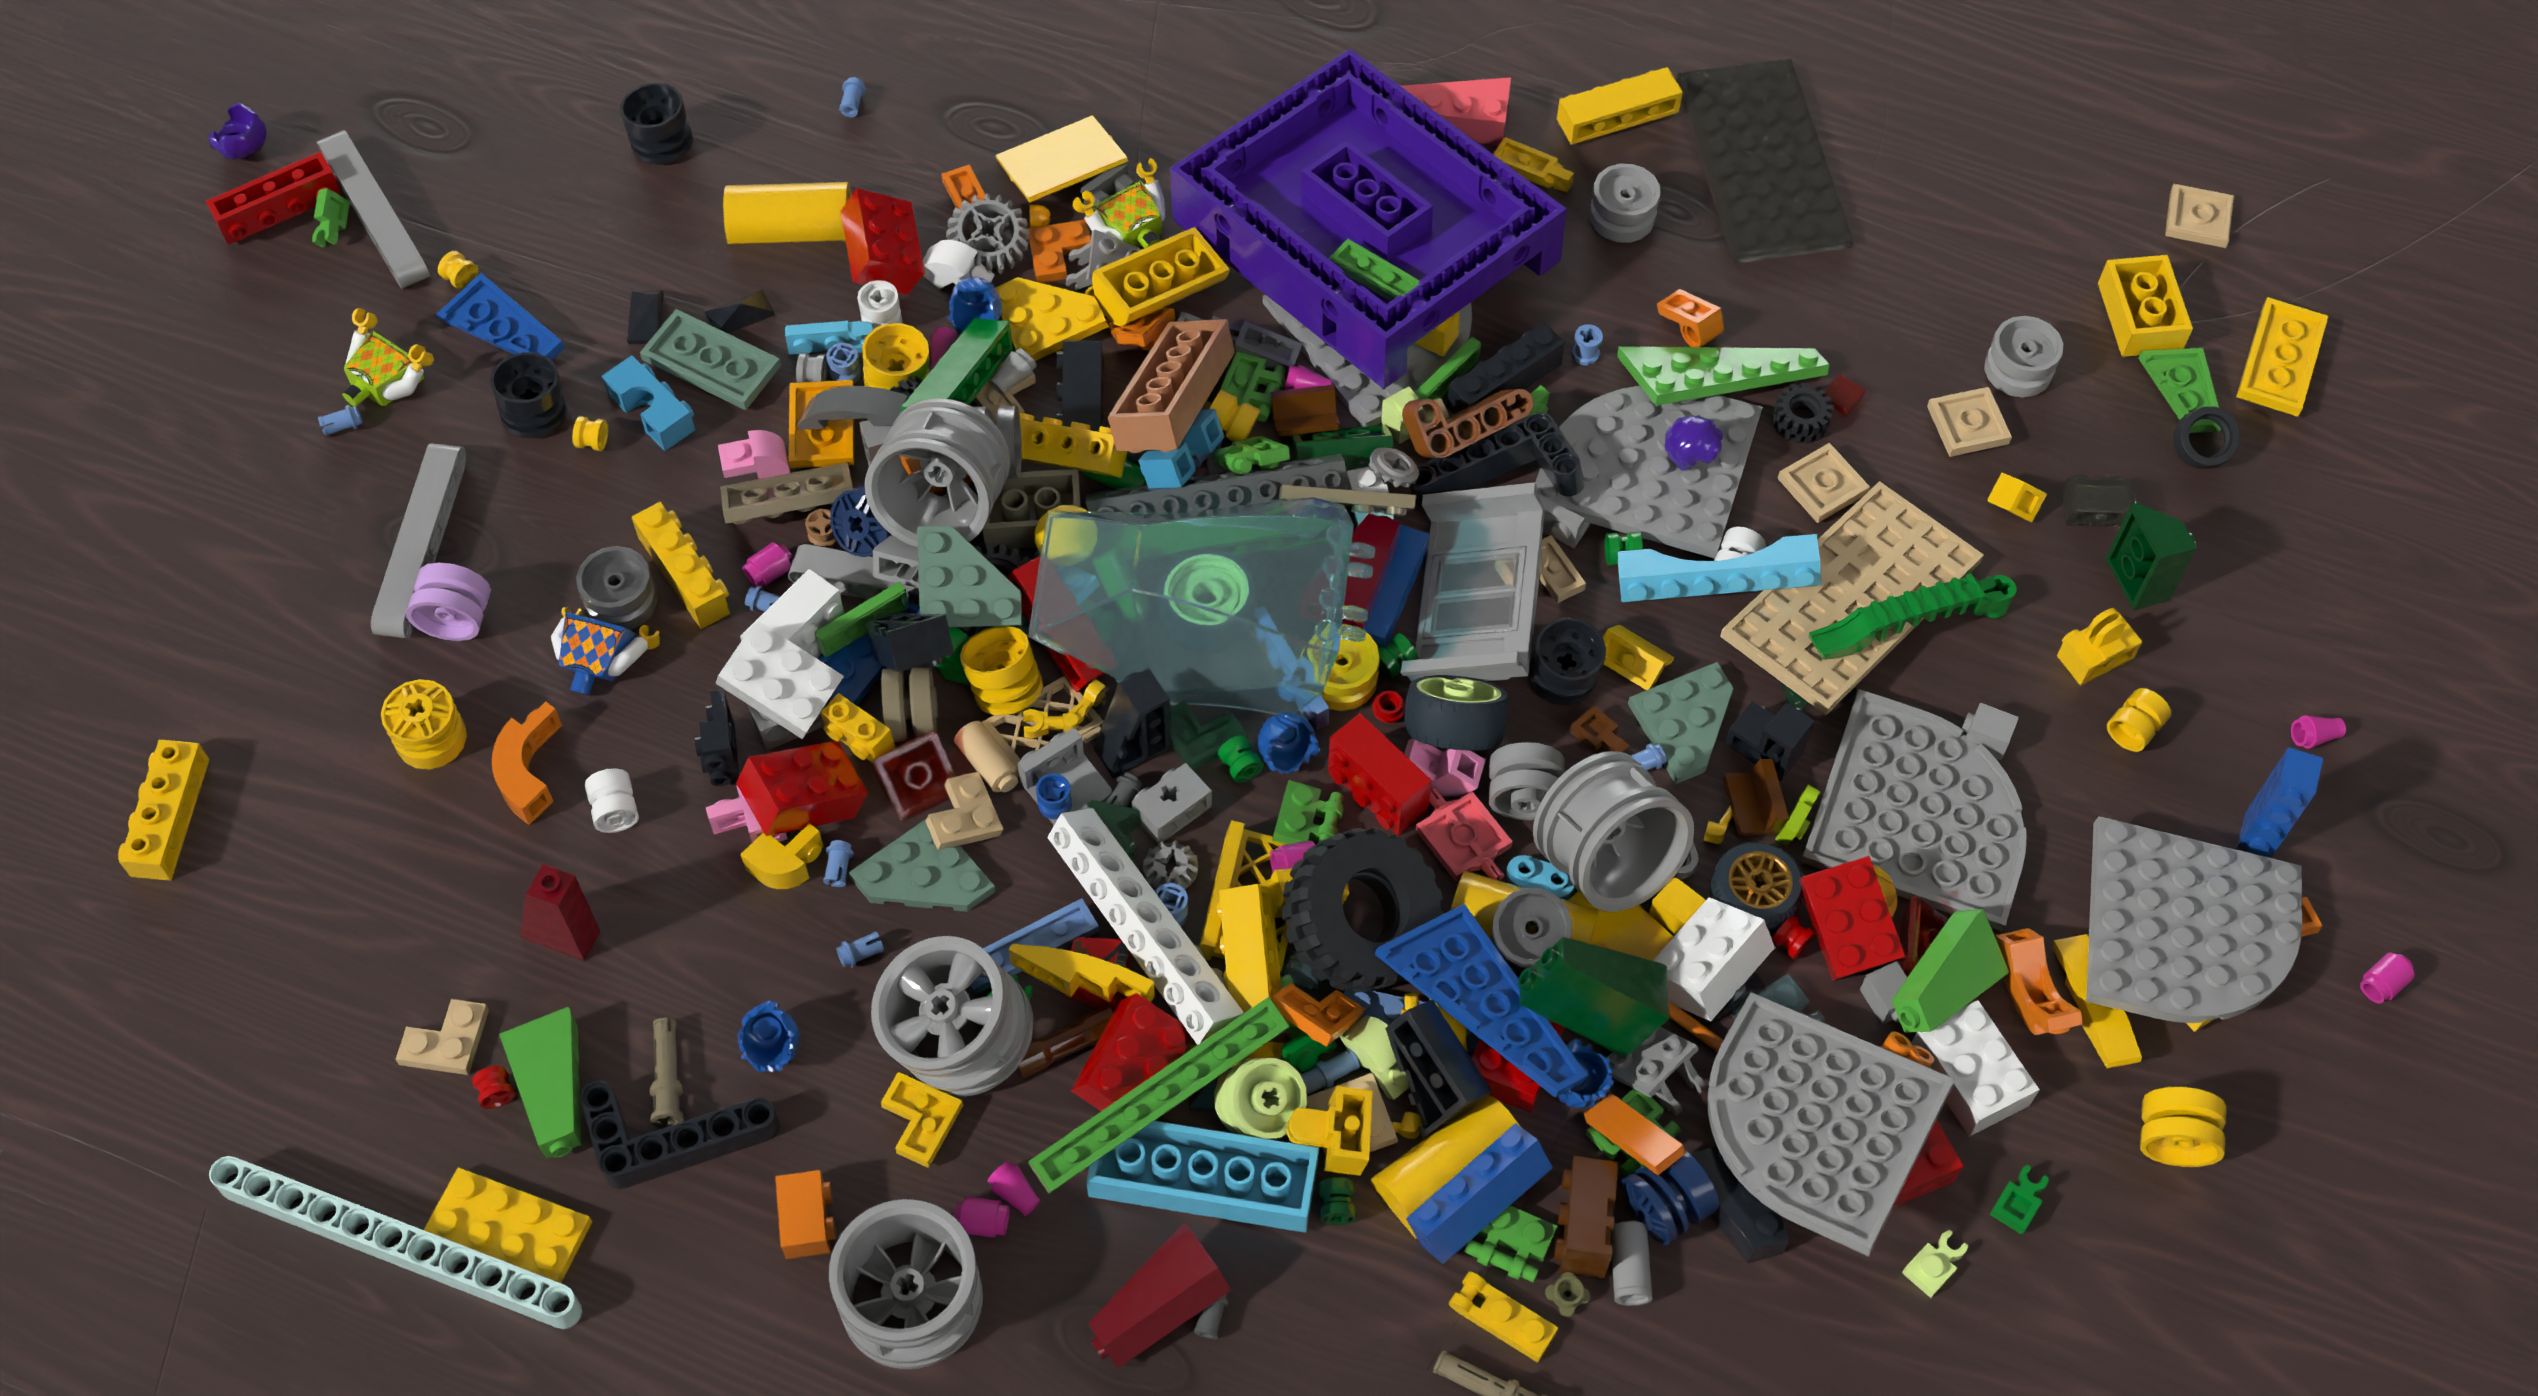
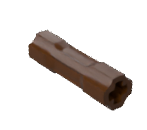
[1017,1004,1113,1079]

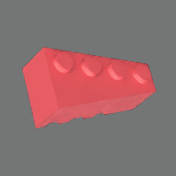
[1401,78,1511,146]

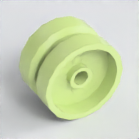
[1214,1058,1307,1139]

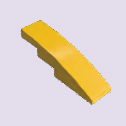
[2052,934,2142,1068]
[1008,944,1155,1002]

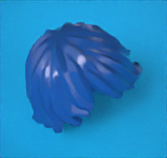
[948,277,1002,334]
[1257,712,1320,775]
[737,1000,800,1072]
[1558,1038,1614,1108]

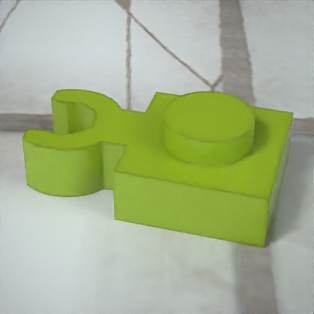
[1775,785,1820,847]

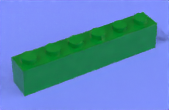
[900,318,1013,413]

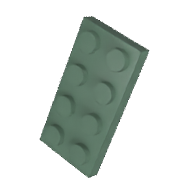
[640,309,781,410]

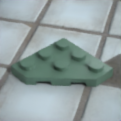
[917,526,1023,628]
[1628,662,1733,784]
[849,818,996,912]

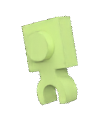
[1902,1230,1968,1298]

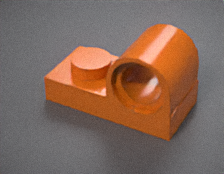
[1657,289,1724,347]

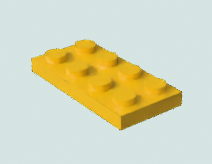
[2236,297,2328,417]
[424,1167,592,1283]

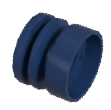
[830,485,892,557]
[1620,1149,1719,1245]

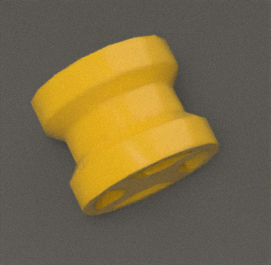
[438,251,478,290]
[573,416,608,451]

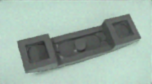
[797,386,909,430]

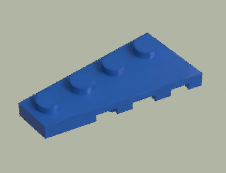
[436,273,565,360]

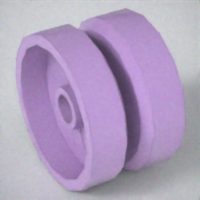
[406,563,491,641]

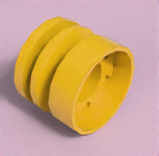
[862,323,930,391]
[960,626,1044,715]
[381,679,467,770]

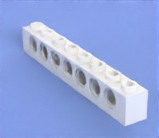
[1047,808,1244,1045]

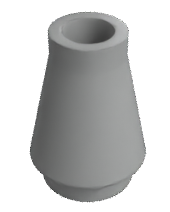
[990,348,1037,395]

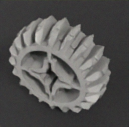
[946,193,1029,274]

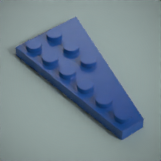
[1374,904,1588,1097]

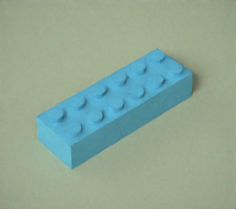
[1086,1121,1319,1233]

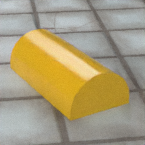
[723,182,851,244]
[1092,227,1230,326]
[1450,871,1600,944]
[1370,1095,1520,1239]

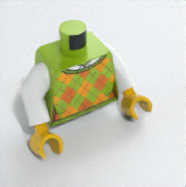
[1073,158,1165,249]
[342,308,434,406]

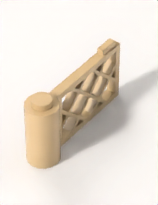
[954,676,1104,793]

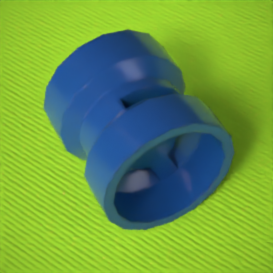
[1036,773,1072,820]

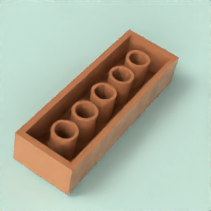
[1108,319,1235,453]

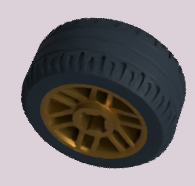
[1710,842,1804,936]

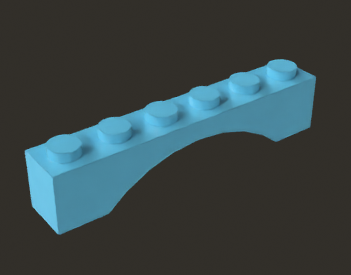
[1618,534,1821,602]

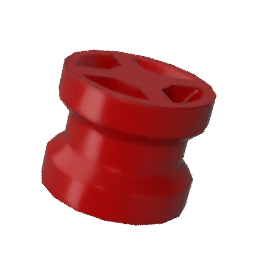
[1772,916,1816,960]
[472,1065,516,1109]

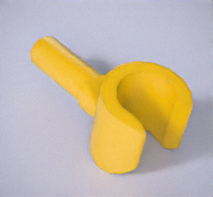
[1704,806,1733,844]
[1391,1112,1423,1139]

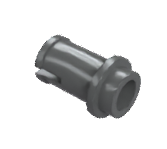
[1103,773,1142,818]
[1194,1293,1229,1339]

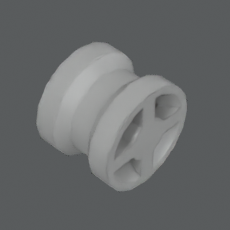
[796,353,828,383]

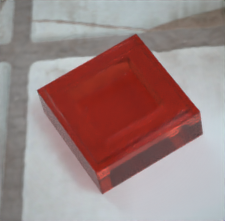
[1825,374,1866,416]

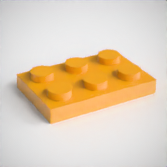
[789,380,855,468]

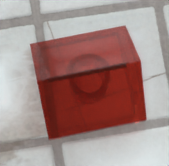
[872,729,956,820]
[1898,896,1949,977]

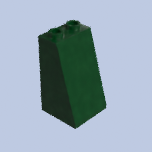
[1518,937,1670,1058]

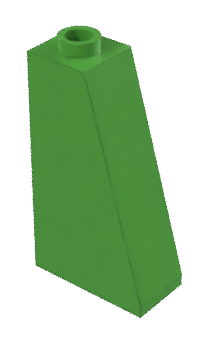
[1891,909,2009,1032]
[499,1006,581,1159]

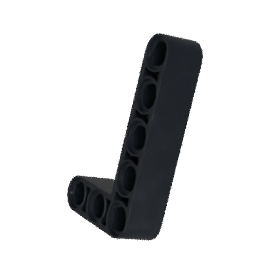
[1410,413,1585,507]
[581,1080,780,1189]

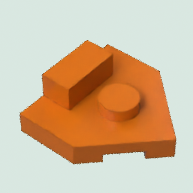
[1106,307,1176,350]

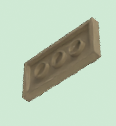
[720,462,853,524]
[1279,485,1416,516]

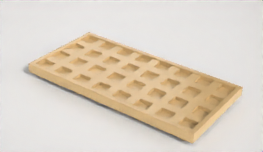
[1720,481,1984,715]

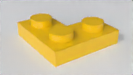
[881,1072,963,1168]

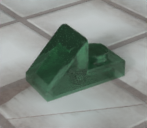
[1087,800,1141,863]

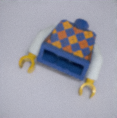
[551,607,660,696]

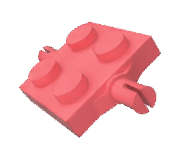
[1416,787,1513,882]

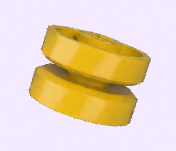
[1305,624,1380,711]
[2140,1087,2226,1167]

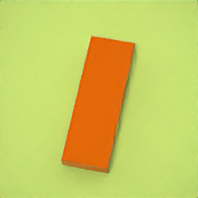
[1584,1093,1686,1175]

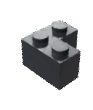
[1725,701,1815,781]

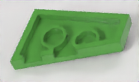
[2138,348,2221,433]

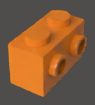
[775,1170,836,1259]

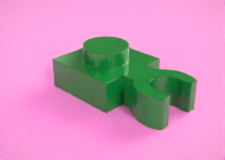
[1280,1032,1337,1074]
[1989,1165,2049,1235]

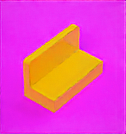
[1603,625,1674,690]

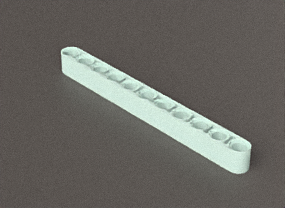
[209,1156,582,1329]

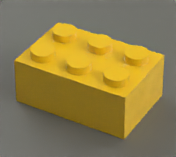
[2098,255,2193,357]

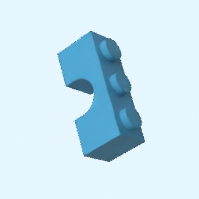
[602,356,695,451]
[1138,409,1225,488]

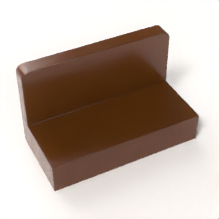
[1270,384,1340,436]
[1723,759,1789,836]

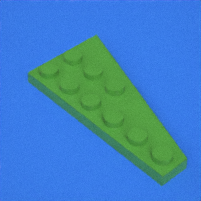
[1618,347,1829,406]

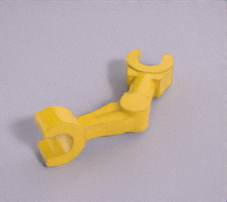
[1023,679,1106,739]

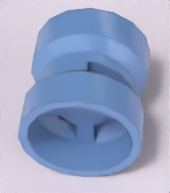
[826,343,861,384]
[1155,883,1188,927]

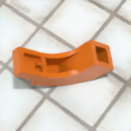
[492,702,562,825]
[1995,928,2083,1035]

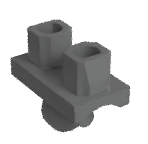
[1081,163,1135,209]

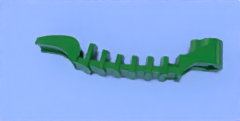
[1808,573,2017,660]

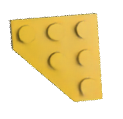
[995,277,1109,361]

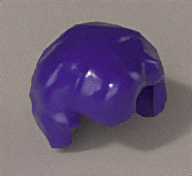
[209,103,267,160]
[1665,415,1723,471]

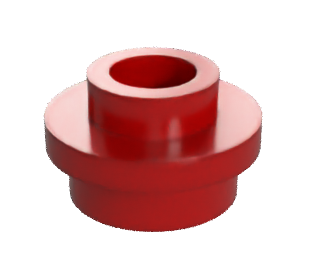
[1372,691,1406,723]

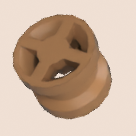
[805,509,838,548]

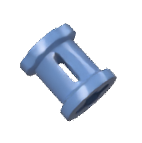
[1572,324,1603,366]

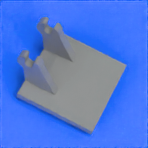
[1066,229,1142,290]
[1607,1027,1706,1117]

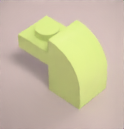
[1339,1015,1410,1100]

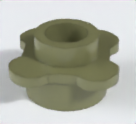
[1545,1272,1590,1317]

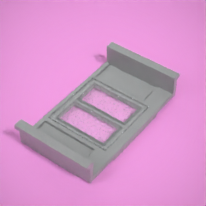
[1401,482,1545,682]

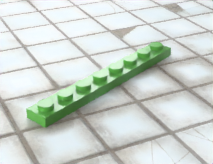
[1028,997,1289,1193]

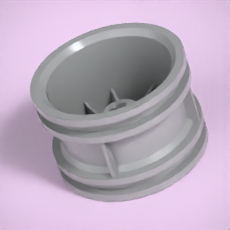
[865,398,1010,547]
[1533,751,1694,912]
[871,936,1033,1097]
[829,1199,983,1369]

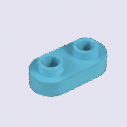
[1506,855,1574,900]

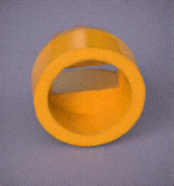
[1029,205,1050,228]

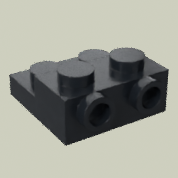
[695,689,740,786]

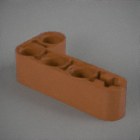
[1402,389,1534,458]

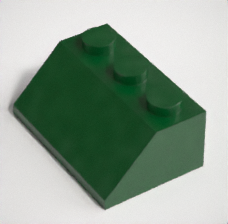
[1291,425,1394,479]
[2105,503,2197,611]

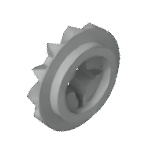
[1369,448,1419,488]
[1143,840,1199,889]

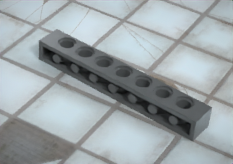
[1086,453,1349,532]

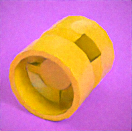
[1210,389,1261,442]
[2107,688,2171,752]

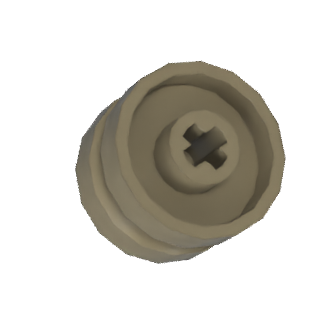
[881,666,938,742]

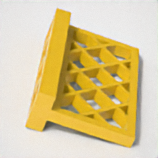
[1199,820,1288,972]

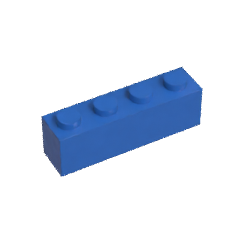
[1364,525,1429,648]
[2237,747,2323,857]
[1406,1123,1552,1264]

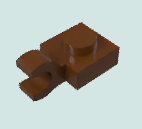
[1570,706,1629,753]

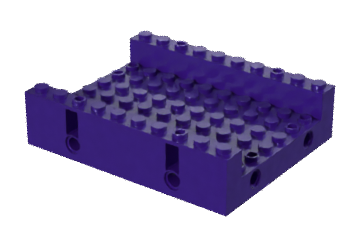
[1170,49,1567,389]

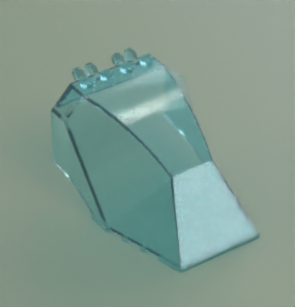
[1028,497,1375,715]

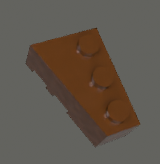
[1554,1156,1618,1280]

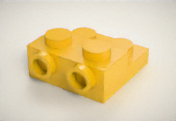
[820,693,899,770]

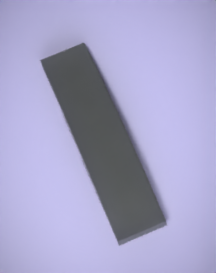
[1178,311,1302,371]

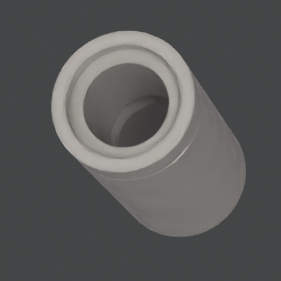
[1610,1221,1652,1306]

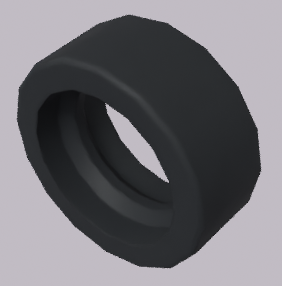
[2173,406,2240,469]

